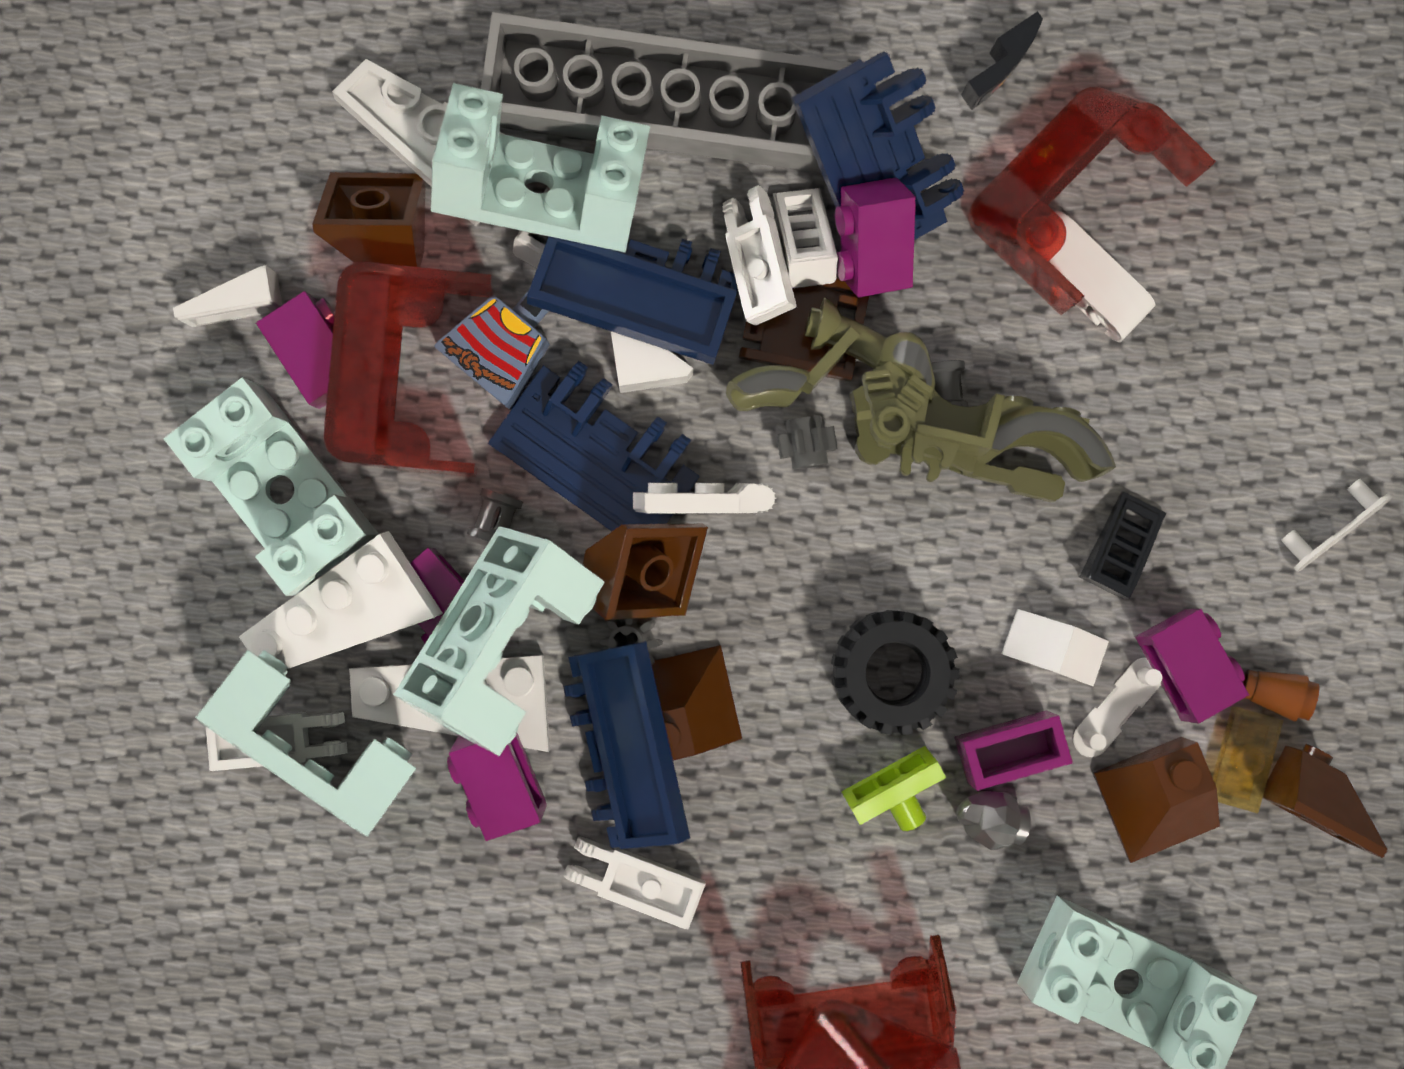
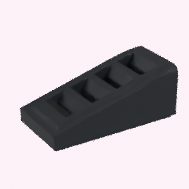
[1079,492,1166,599]

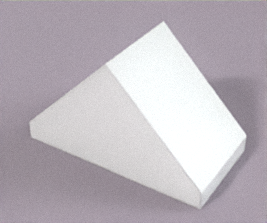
[611,332,693,393]
[1002,609,1109,686]

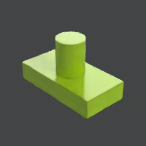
[841,746,946,831]

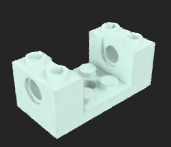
[431,83,650,252]
[164,377,379,596]
[393,526,605,756]
[196,650,416,837]
[1017,896,1257,1069]

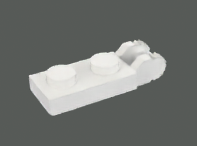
[722,185,797,326]
[633,483,777,513]
[206,712,348,771]
[563,836,706,930]

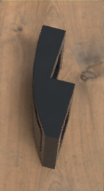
[961,11,1043,110]

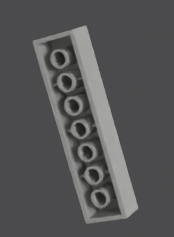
[481,12,881,173]

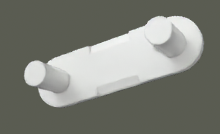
[1281,479,1392,572]
[1073,658,1162,757]

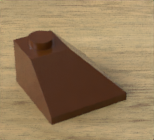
[312,172,426,278]
[582,523,708,620]
[652,645,743,760]
[1093,737,1220,863]
[1259,744,1388,858]

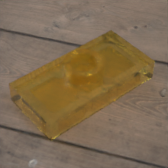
[1212,706,1284,814]

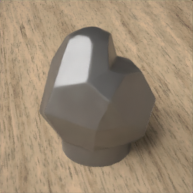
[957,791,1031,850]

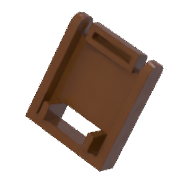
[739,278,869,382]

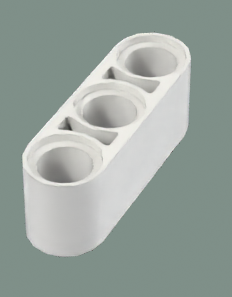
[1020,210,1155,342]

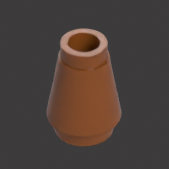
[1243,669,1320,722]

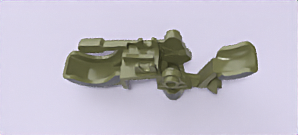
[726,297,1116,502]

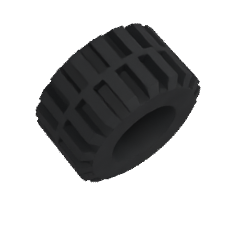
[831,610,960,735]

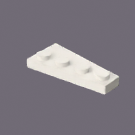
[332,59,505,226]
[239,531,443,669]
[349,655,550,752]

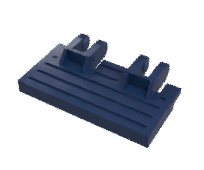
[792,51,964,240]
[527,237,738,365]
[488,361,700,531]
[563,641,691,849]

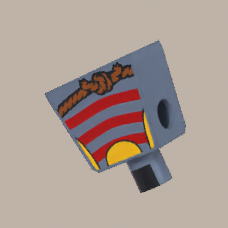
[434,290,550,410]

